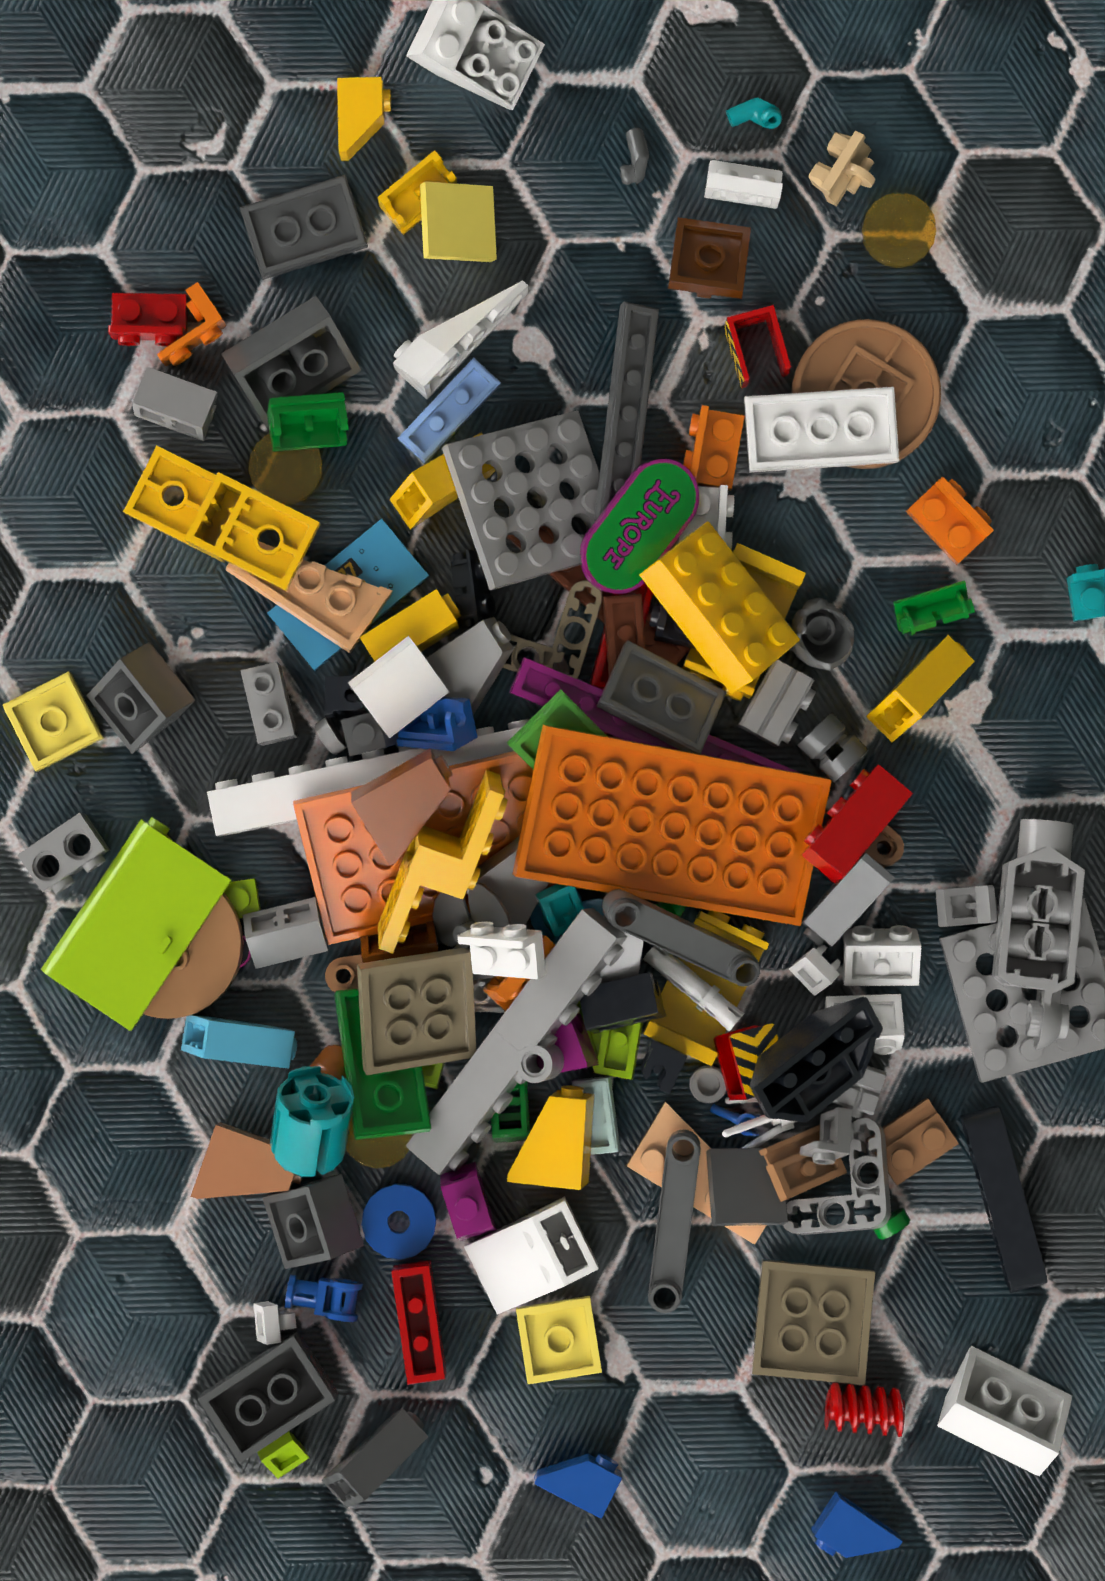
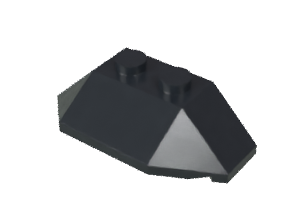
[749,997,883,1122]

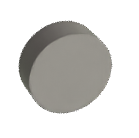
[315,717,347,755]
[689,1065,726,1103]

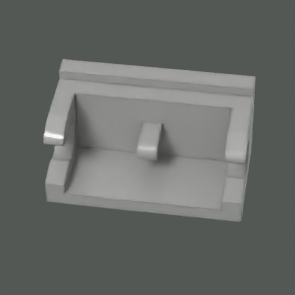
[132,367,218,441]
[243,897,328,969]

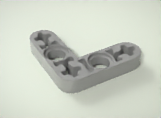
[783,1118,891,1235]

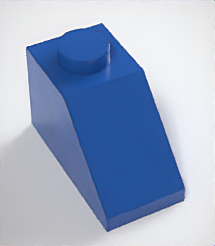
[534,1453,622,1519]
[811,1491,903,1558]

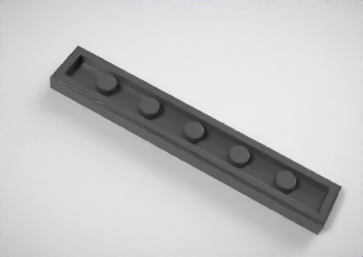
[594,302,659,521]

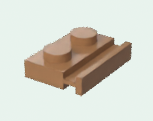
[865,1097,959,1185]
[759,1124,847,1202]

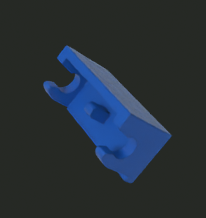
[396,697,478,751]

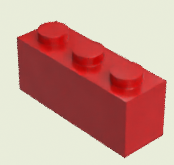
[801,764,913,884]
[391,1260,447,1385]

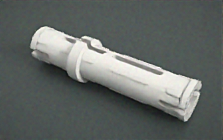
[643,946,744,1031]

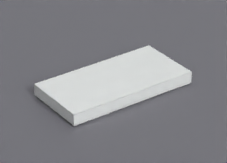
[744,387,899,473]

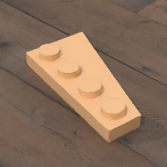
[226,542,393,653]
[626,1102,767,1245]

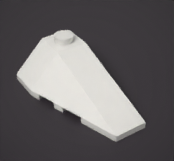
[393,280,528,400]

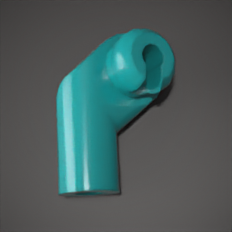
[726,97,782,129]

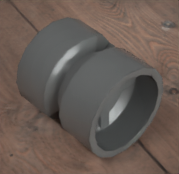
[797,712,868,783]

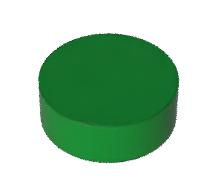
[873,1208,911,1240]

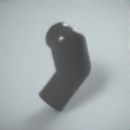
[620,128,649,185]

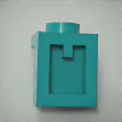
[1066,564,1105,622]
[535,884,584,937]

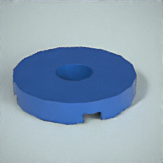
[361,1183,437,1260]

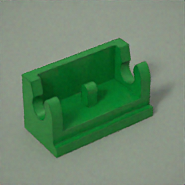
[267,392,348,452]

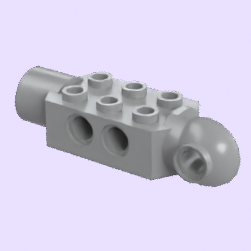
[992,819,1085,1050]

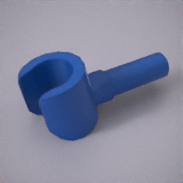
[710,1104,761,1136]

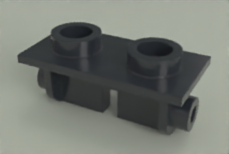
[450,550,496,628]

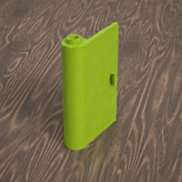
[41,817,232,1031]

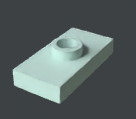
[572,1076,621,1155]

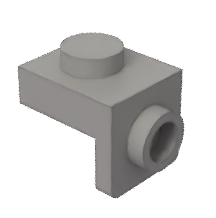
[935,885,998,927]
[800,1107,854,1165]

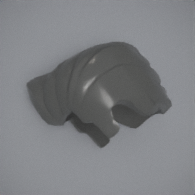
[791,598,854,671]

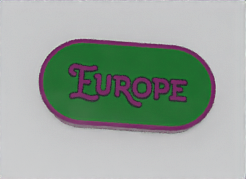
[580,459,700,594]

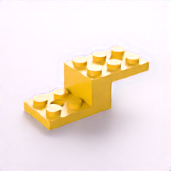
[123,445,320,591]
[378,770,508,954]

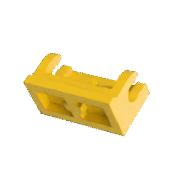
[377,150,457,235]

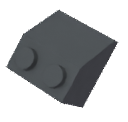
[87,642,195,754]
[262,1174,364,1269]

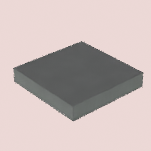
[706,1148,788,1226]

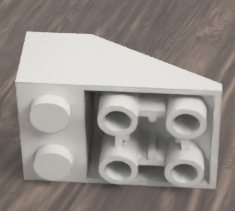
[406,0,545,110]
[464,1196,599,1314]

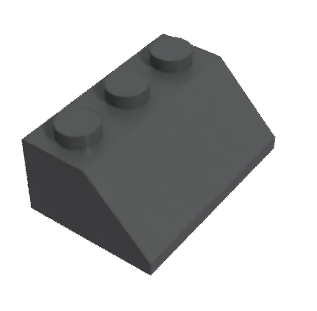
[221,296,361,428]

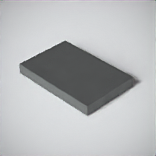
[240,174,368,280]
[596,640,727,754]

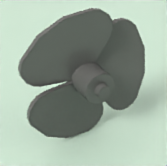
[432,883,511,979]

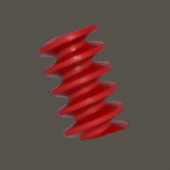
[824,1382,905,1437]

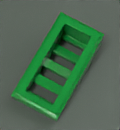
[491,1081,531,1143]

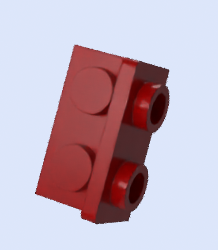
[108,293,188,347]

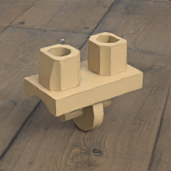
[809,131,875,206]

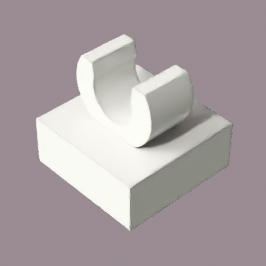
[789,945,841,996]
[254,1301,296,1345]

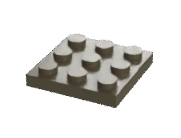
[357,947,476,1075]
[751,1259,875,1385]

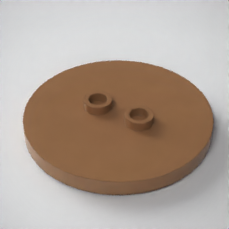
[791,319,941,469]
[144,893,244,1019]

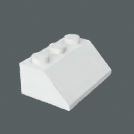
[937,1346,1072,1476]

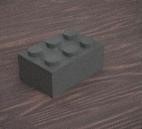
[198,1330,339,1464]

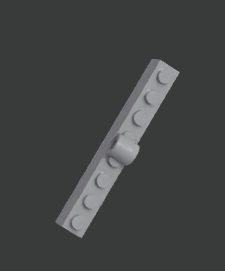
[406,908,628,1175]

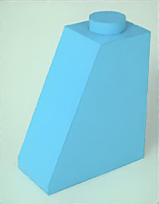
[181,1014,297,1069]

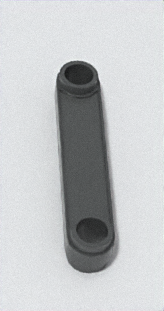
[602,889,760,987]
[648,1130,701,1313]

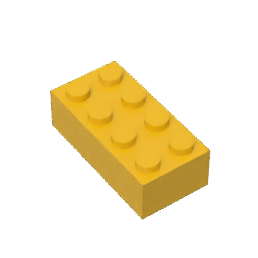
[639,521,800,694]

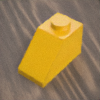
[337,77,391,161]

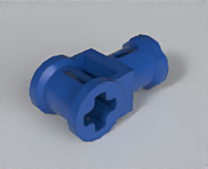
[285,1274,363,1322]

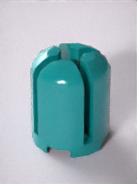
[270,1066,354,1177]

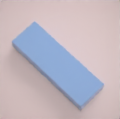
[398,357,501,465]

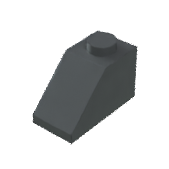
[340,710,399,756]

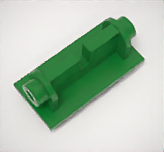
[893,580,975,635]

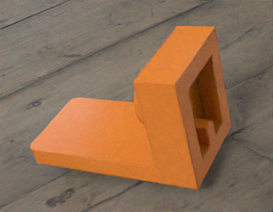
[157,282,226,366]

